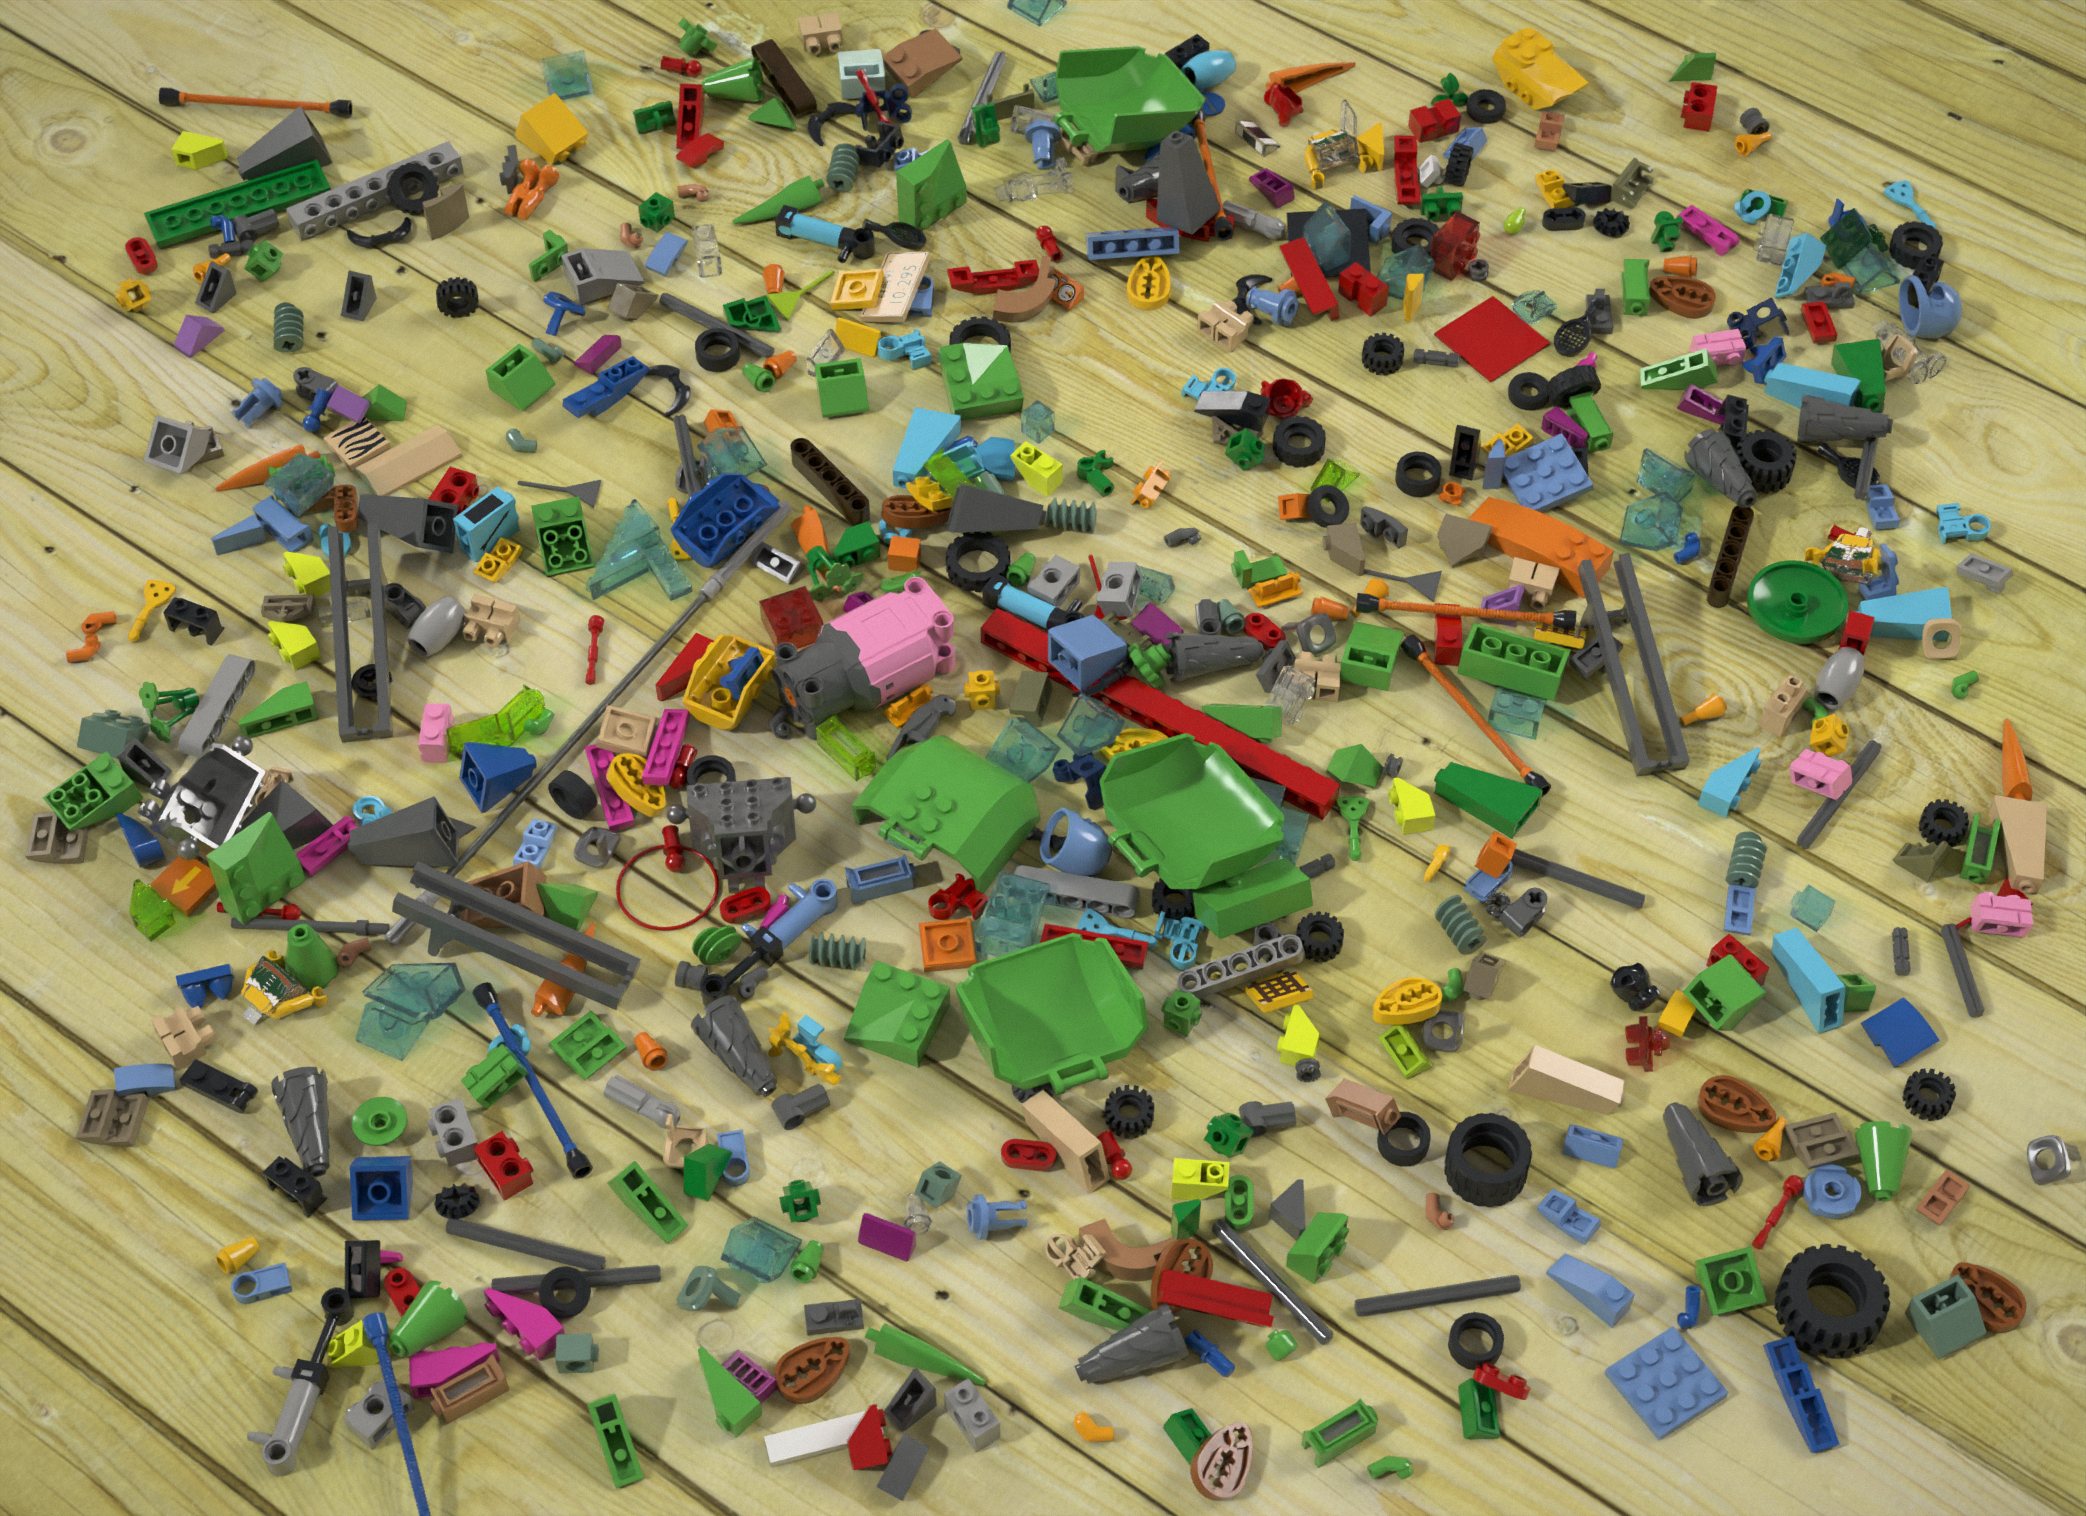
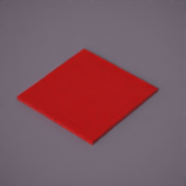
[1434,296,1550,383]

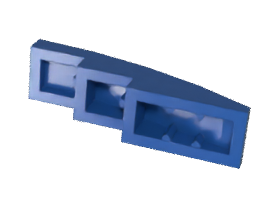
[1763,1336,1840,1453]

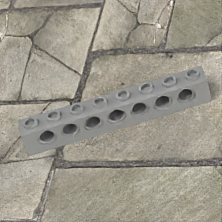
[286,141,464,241]

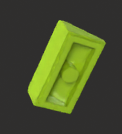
[1378,1024,1433,1079]

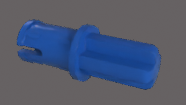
[1184,1329,1235,1378]

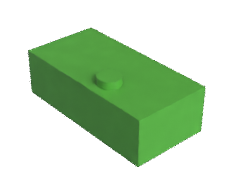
[1457,623,1571,701]
[1192,857,1313,939]

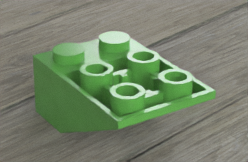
[531,496,595,576]
[1340,621,1404,691]
[42,751,143,832]

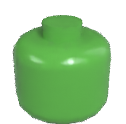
[1265,1329,1298,1361]

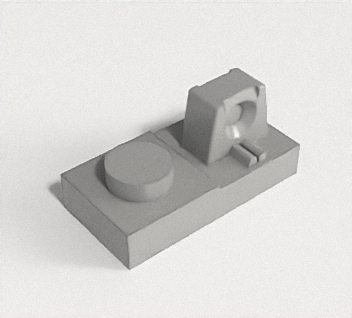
[1956,553,2013,594]

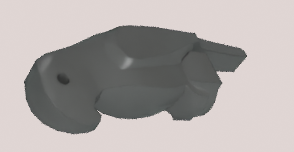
[886,694,956,761]

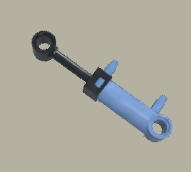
[700,879,838,1007]

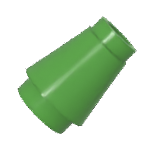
[742,363,775,392]
[1007,552,1036,586]
[791,1240,824,1283]

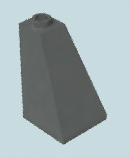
[237,107,333,180]
[1157,130,1221,234]
[946,482,1046,533]
[358,494,458,553]
[232,779,333,850]
[348,796,459,867]

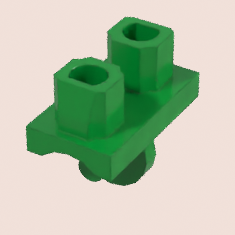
[633,101,676,134]
[972,103,1000,148]
[1420,187,1463,221]
[1651,211,1683,252]

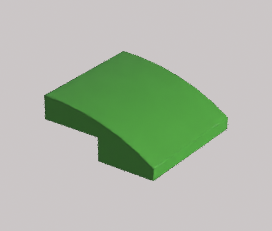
[549,1011,627,1081]

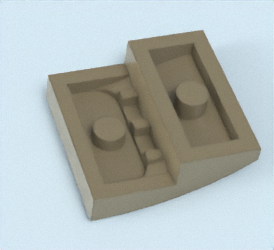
[422,182,469,240]
[25,812,90,864]
[76,1089,149,1147]
[1784,1112,1861,1170]

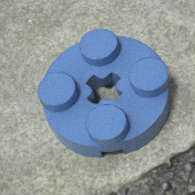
[1803,1164,1861,1219]

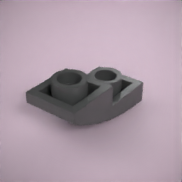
[499,145,520,194]
[1360,506,1408,549]
[876,1433,929,1501]

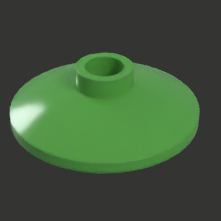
[352,1097,407,1146]

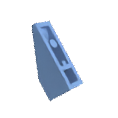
[1546,1254,1635,1328]

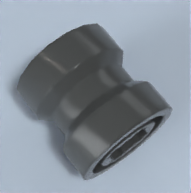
[1739,108,1770,135]
[675,960,708,992]

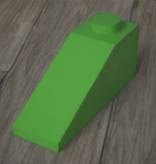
[1640,348,1718,389]
[238,681,318,738]
[1202,703,1282,743]
[607,1161,688,1244]
[1058,1277,1151,1331]
[698,1346,762,1438]
[586,1393,644,1488]

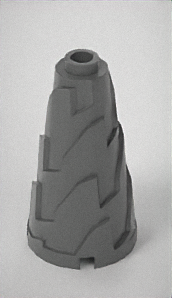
[1118,154,1160,201]
[1797,395,1893,443]
[1684,429,1757,508]
[1164,632,1263,682]
[691,995,777,1097]
[271,1067,330,1177]
[1663,1102,1743,1206]
[1074,1303,1189,1384]

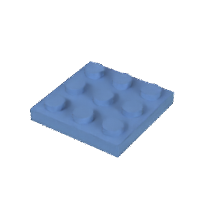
[1503,433,1594,513]
[1605,1326,1728,1441]

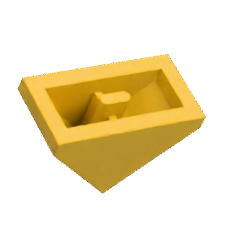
[1357,123,1384,170]

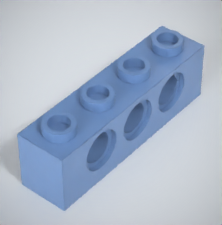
[1085,227,1180,260]

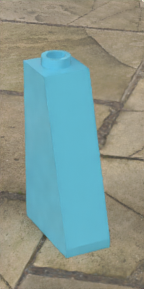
[1764,363,1861,409]
[893,407,961,489]
[1854,587,1952,641]
[1772,928,1846,1034]

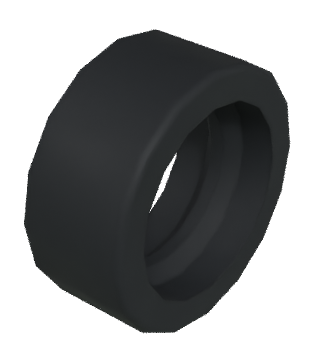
[695,328,740,372]
[1395,451,1442,497]
[687,755,736,785]
[548,770,598,820]
[1377,1112,1431,1167]
[1448,1312,1504,1370]

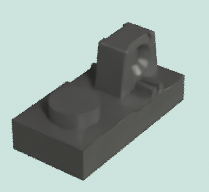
[1804,282,1855,309]
[1585,289,1613,334]
[1256,640,1296,693]
[804,1299,864,1336]

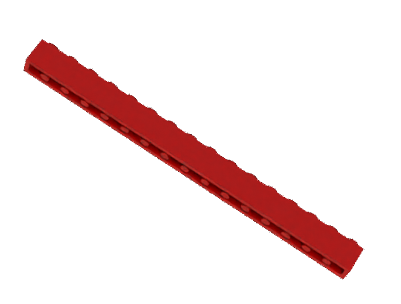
[980,608,1340,820]

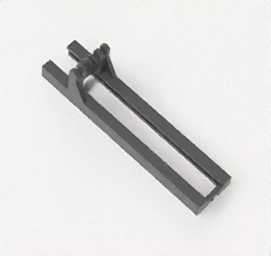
[327,522,393,743]
[1578,553,1690,777]
[392,861,641,1010]

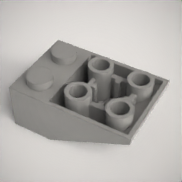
[561,248,644,305]

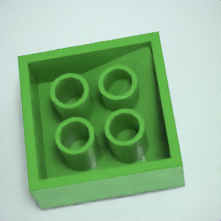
[896,139,967,231]
[939,343,1024,421]
[206,812,306,925]
[844,961,950,1068]

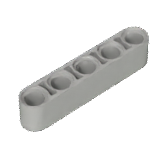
[178,654,255,758]
[1009,865,1140,918]
[1177,934,1305,999]

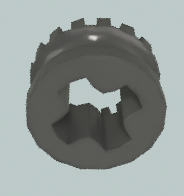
[1468,259,1489,281]
[1382,753,1403,778]
[1486,892,1511,918]
[1295,1058,1321,1083]

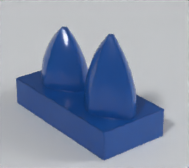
[1742,337,1787,384]
[719,647,764,700]
[176,964,235,1009]

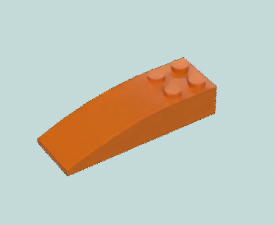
[1469,497,1614,599]

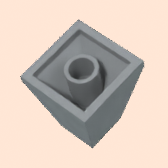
[144,415,211,474]

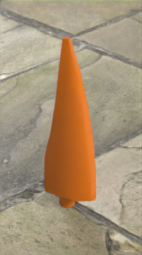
[1266,62,1355,92]
[215,444,321,492]
[791,505,841,594]
[2002,718,2033,801]
[531,923,595,1017]

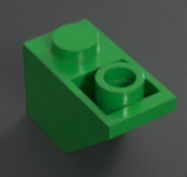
[833,521,881,569]

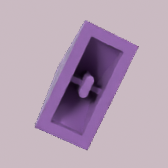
[174,315,225,357]
[326,385,371,423]
[1479,584,1524,627]

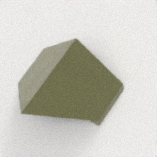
[1893,841,1953,883]

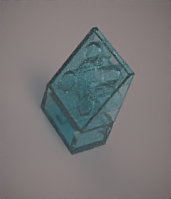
[975,871,1050,957]

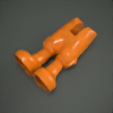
[504,159,560,220]

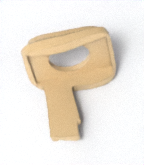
[1882,334,1918,381]
[1922,616,1961,660]
[663,1114,707,1169]

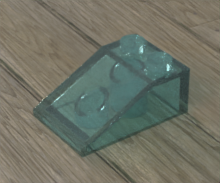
[362,962,466,1020]

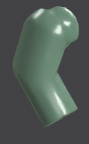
[531,338,564,362]
[506,428,537,452]

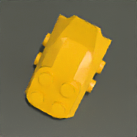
[1492,27,1590,110]
[682,634,776,731]

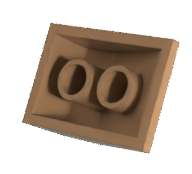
[882,28,963,99]
[461,861,547,928]

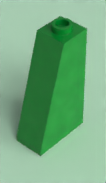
[1831,339,1886,412]
[1434,762,1543,839]

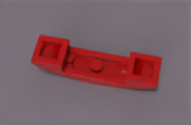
[1394,135,1420,205]
[947,259,1039,294]

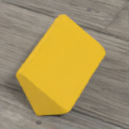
[1403,274,1424,323]
[833,317,881,357]

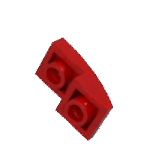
[676,133,724,167]

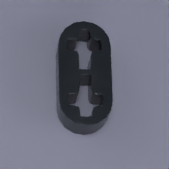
[1542,207,1586,231]

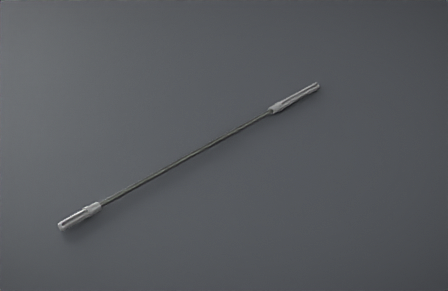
[385,501,792,945]

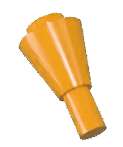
[1735,132,1772,156]
[193,253,231,283]
[1350,578,1389,618]
[1680,694,1727,726]
[1753,1117,1787,1161]

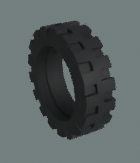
[949,316,1011,354]
[946,532,1010,593]

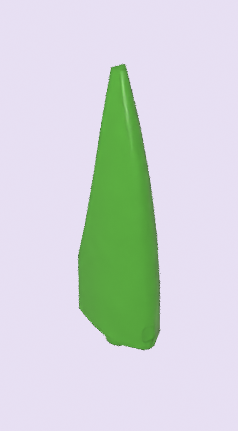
[733,176,825,224]
[865,1323,986,1386]

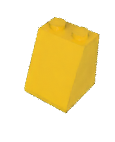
[514,93,589,165]

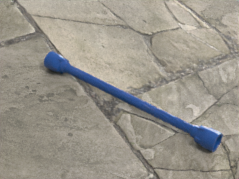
[362,1312,431,1516]

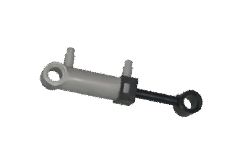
[247,1287,354,1476]

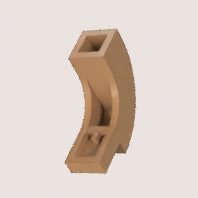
[993,255,1056,322]
[1079,1219,1176,1282]

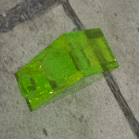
[129,879,176,942]

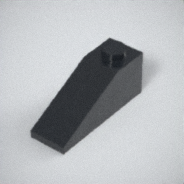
[1194,391,1270,432]
[1449,425,1481,481]

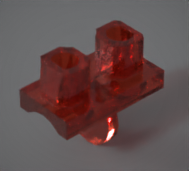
[1625,1016,1670,1072]

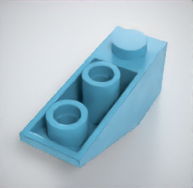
[1774,233,1826,299]
[1698,747,1762,818]

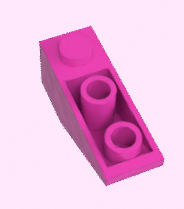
[484,1288,565,1361]
[409,1342,500,1399]

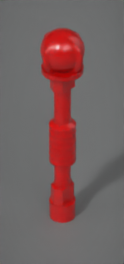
[856,69,893,124]
[585,615,604,685]
[217,902,301,920]
[1752,1175,1804,1250]

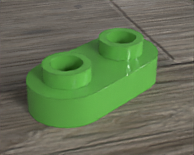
[1225,1175,1253,1230]

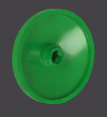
[1747,560,1848,644]

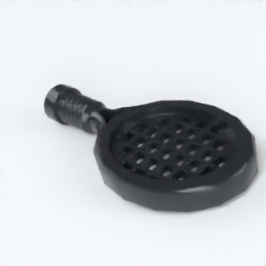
[862,219,927,250]
[1554,299,1601,357]
[1818,443,1880,489]

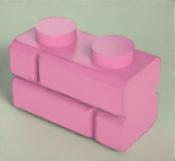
[1690,329,1746,367]
[418,703,454,763]
[1790,749,1852,800]
[1970,892,2033,938]

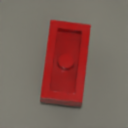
[1801,301,1838,344]

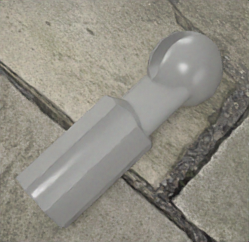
[1223,200,1285,240]
[603,1075,680,1129]

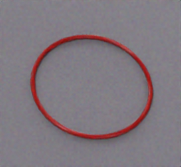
[616,845,719,931]

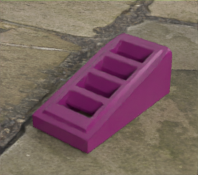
[1249,168,1295,208]
[1677,384,1725,425]
[1541,406,1589,448]
[722,1350,777,1404]

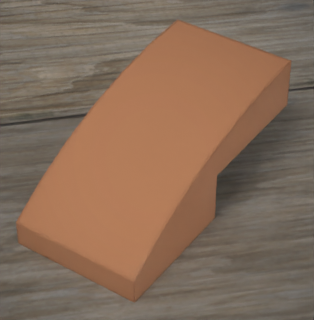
[1534,111,1565,151]
[1916,1169,1970,1226]

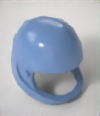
[1899,275,1963,338]
[1040,808,1112,877]

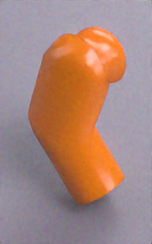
[1821,272,1856,289]
[81,611,117,635]
[66,634,101,663]

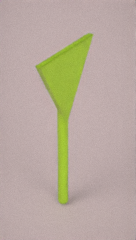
[766,270,834,321]

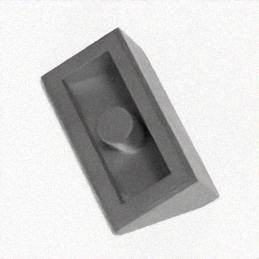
[750,541,806,584]

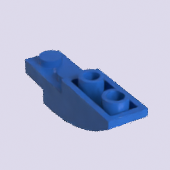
[562,356,649,418]

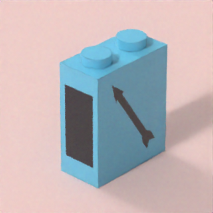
[453,486,520,563]

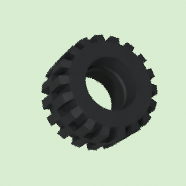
[1736,430,1797,494]

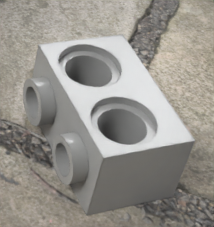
[427,1098,478,1167]

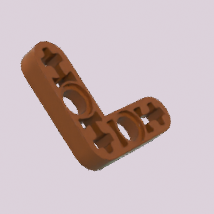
[286,484,358,533]

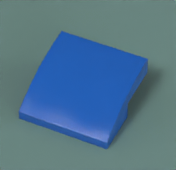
[1861,998,1940,1067]

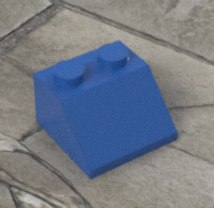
[350,1156,413,1220]

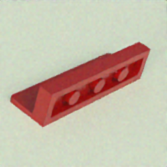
[1279,237,1339,321]
[1156,1269,1274,1328]

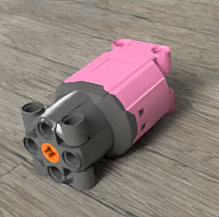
[772,577,955,740]

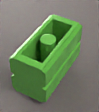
[461,1044,529,1109]

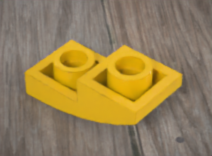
[1535,169,1574,209]
[1481,423,1534,457]
[906,476,953,511]
[473,537,523,583]

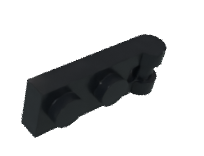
[179,1059,258,1114]

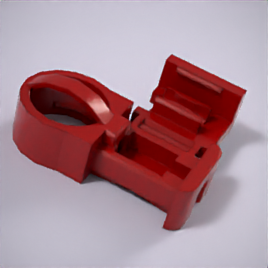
[928,873,991,920]

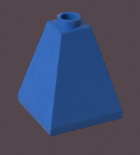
[459,742,537,813]

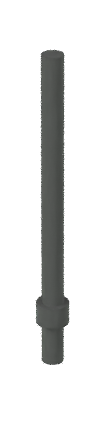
[231,918,390,936]

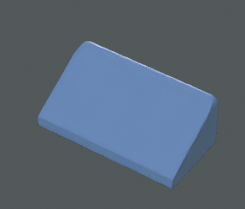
[1443,127,1487,160]
[1482,439,1506,489]
[1562,1124,1623,1168]

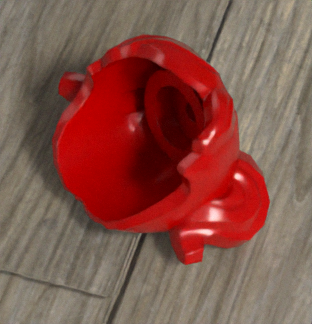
[1264,82,1304,127]
[1260,378,1313,419]

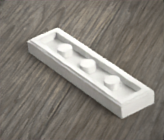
[764,1411,885,1467]

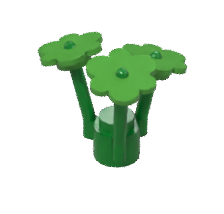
[806,546,864,601]
[139,682,199,743]

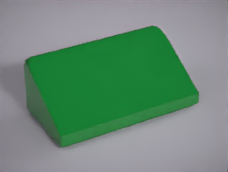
[1740,188,1789,221]
[1171,1199,1201,1240]
[1458,1378,1500,1440]
[1163,1408,1224,1466]

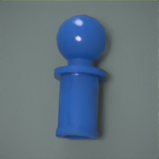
[302,388,332,433]

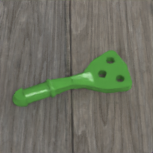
[1336,796,1369,861]

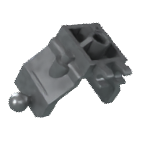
[137,735,265,860]
[666,777,816,894]

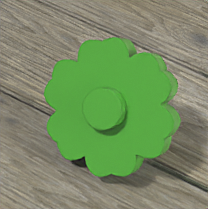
[678,17,718,57]
[1127,643,1172,689]

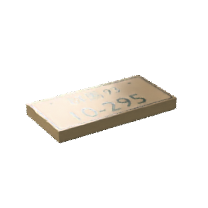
[860,252,931,322]

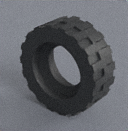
[387,162,439,215]
[1391,218,1443,266]
[1889,221,1943,270]
[1546,365,1601,408]
[1273,416,1326,468]

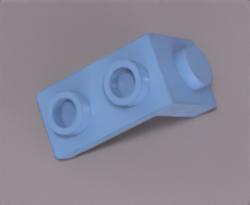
[1350,195,1392,245]
[1859,544,1899,600]

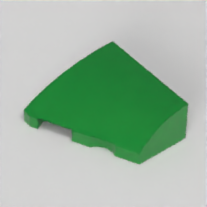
[723,295,781,332]

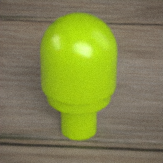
[1504,207,1526,235]

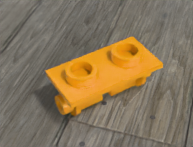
[1130,460,1170,509]
[1248,572,1303,608]
[882,684,933,729]

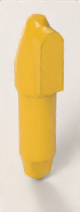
[1424,844,1450,882]

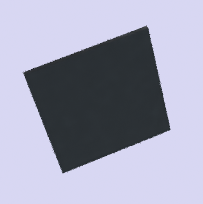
[1287,208,1371,278]

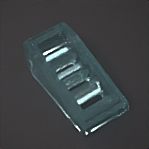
[1138,565,1175,604]

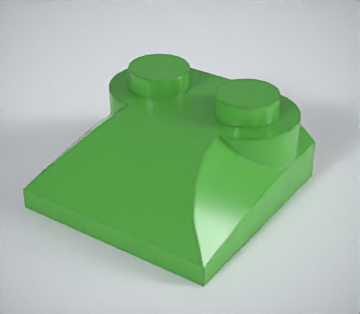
[1695,1246,1767,1316]

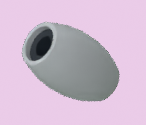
[407,596,466,657]
[1814,647,1865,710]

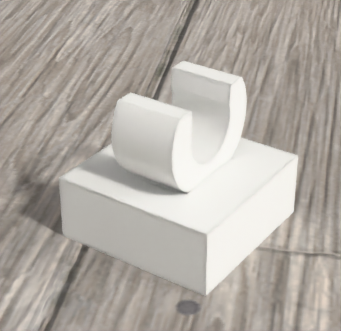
[1418,155,1445,188]

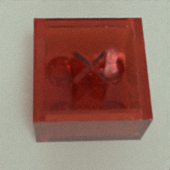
[1428,211,1481,281]
[759,586,824,649]

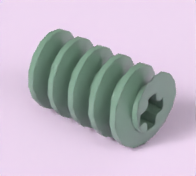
[826,143,860,193]
[273,302,304,353]
[1046,497,1097,533]
[1725,831,1767,888]
[1435,895,1487,955]
[809,932,866,970]

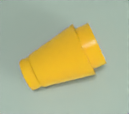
[215,1236,260,1274]

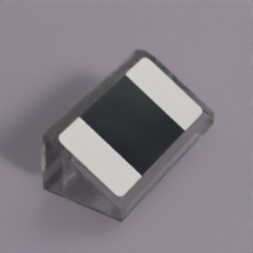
[1235,120,1280,157]

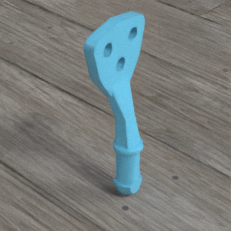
[1884,180,1936,229]
[1077,909,1157,948]

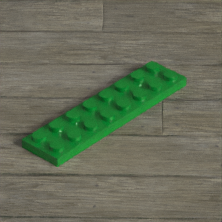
[144,159,331,249]

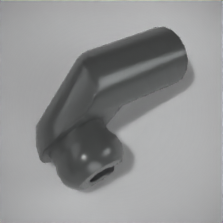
[1164,528,1201,547]
[769,705,791,739]
[738,966,769,999]

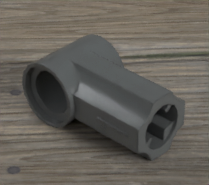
[232,209,280,243]
[1195,599,1221,635]
[771,1083,830,1130]
[1239,1101,1296,1137]

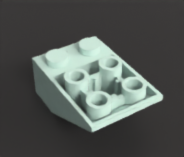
[837,49,885,99]

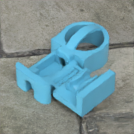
[878,329,931,370]
[1181,368,1236,402]
[1936,503,1991,544]
[1155,911,1204,970]
[793,1015,843,1073]

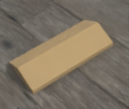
[355,425,462,496]

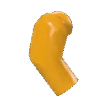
[1073,1412,1113,1442]

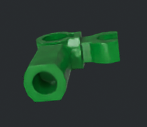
[1077,450,1114,497]

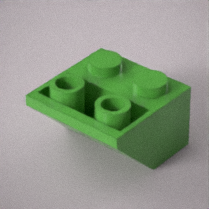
[485,344,556,412]
[814,358,869,418]
[1683,954,1766,1031]
[1286,1212,1349,1284]

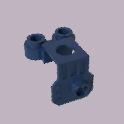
[856,84,912,131]
[1727,297,1790,349]
[1052,747,1106,810]

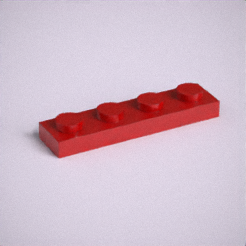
[1040,923,1148,970]

